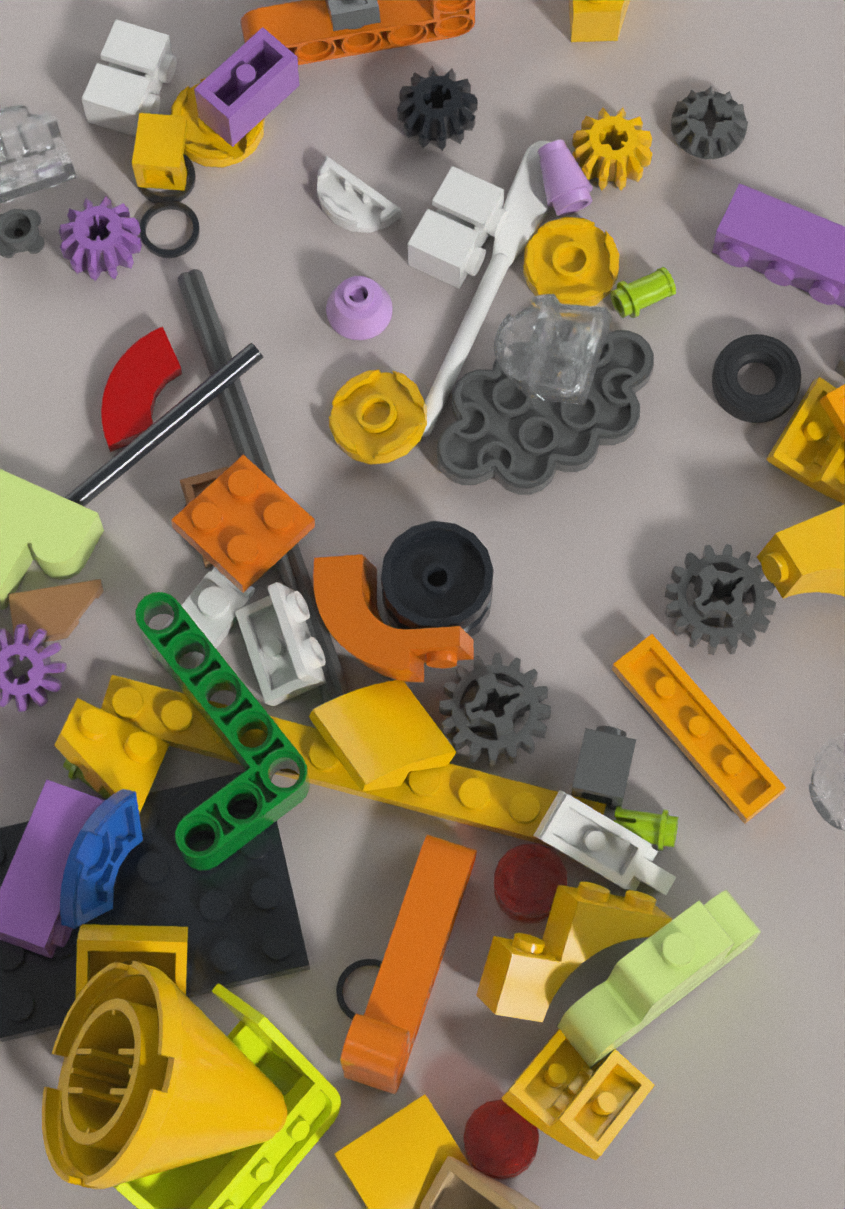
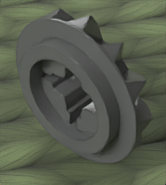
[671,86,748,159]

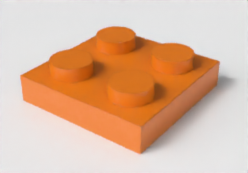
[171,454,315,593]

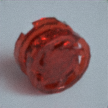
[493,844,567,924]
[463,1099,539,1181]

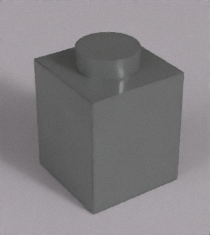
[571,726,636,810]

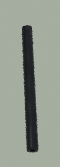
[64,343,264,507]

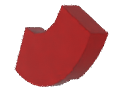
[101,326,183,452]

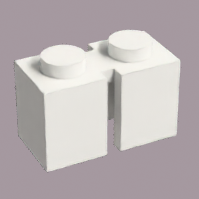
[82,19,177,137]
[408,166,508,289]

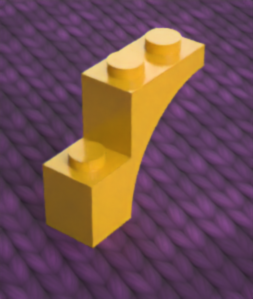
[476,882,672,1022]

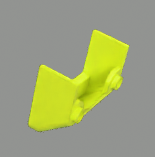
[112,983,341,1209]

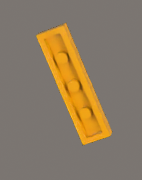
[612,634,786,824]

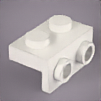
[235,582,327,706]

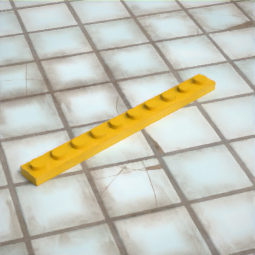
[101,675,606,848]

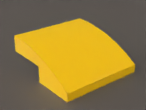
[766,377,845,504]
[308,680,456,792]
[501,1028,655,1161]
[334,1094,471,1209]

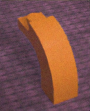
[313,554,474,682]

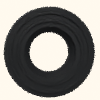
[712,334,802,423]

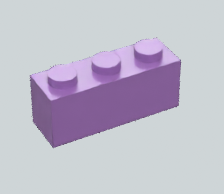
[712,183,845,308]
[0,779,105,958]

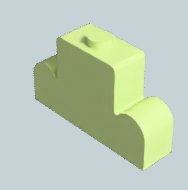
[0,469,104,610]
[557,890,761,1069]

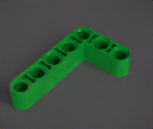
[135,592,310,870]

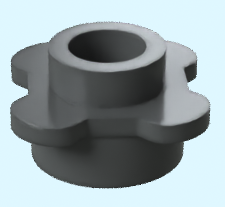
[0,209,45,258]

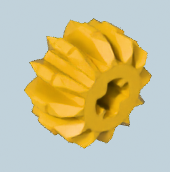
[572,107,652,191]

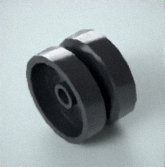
[381,521,494,637]

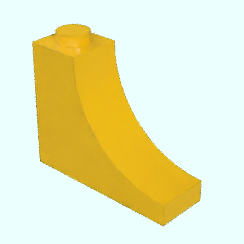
[757,504,845,599]

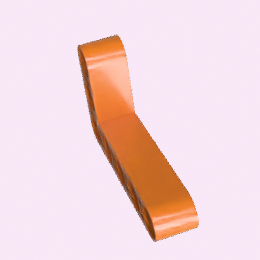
[240,0,475,65]
[340,834,477,1095]

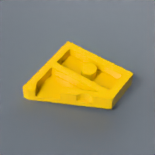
[54,698,170,814]

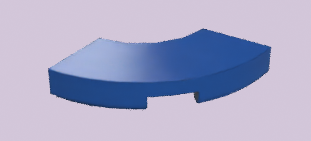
[60,789,143,928]

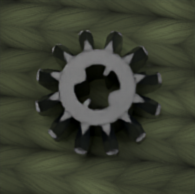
[397,66,478,151]

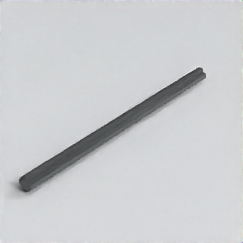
[177,269,350,703]

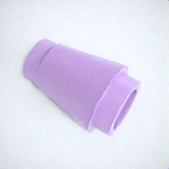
[537,140,593,216]

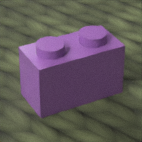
[194,27,300,147]

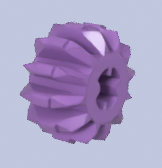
[59,196,142,281]
[0,624,67,712]

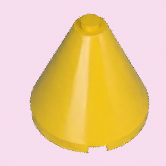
[42,961,287,1190]

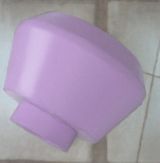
[326,276,393,340]

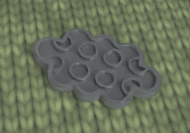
[437,321,654,495]

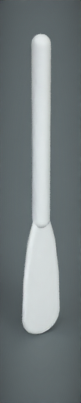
[422,141,550,437]

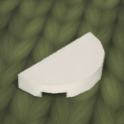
[317,156,401,233]

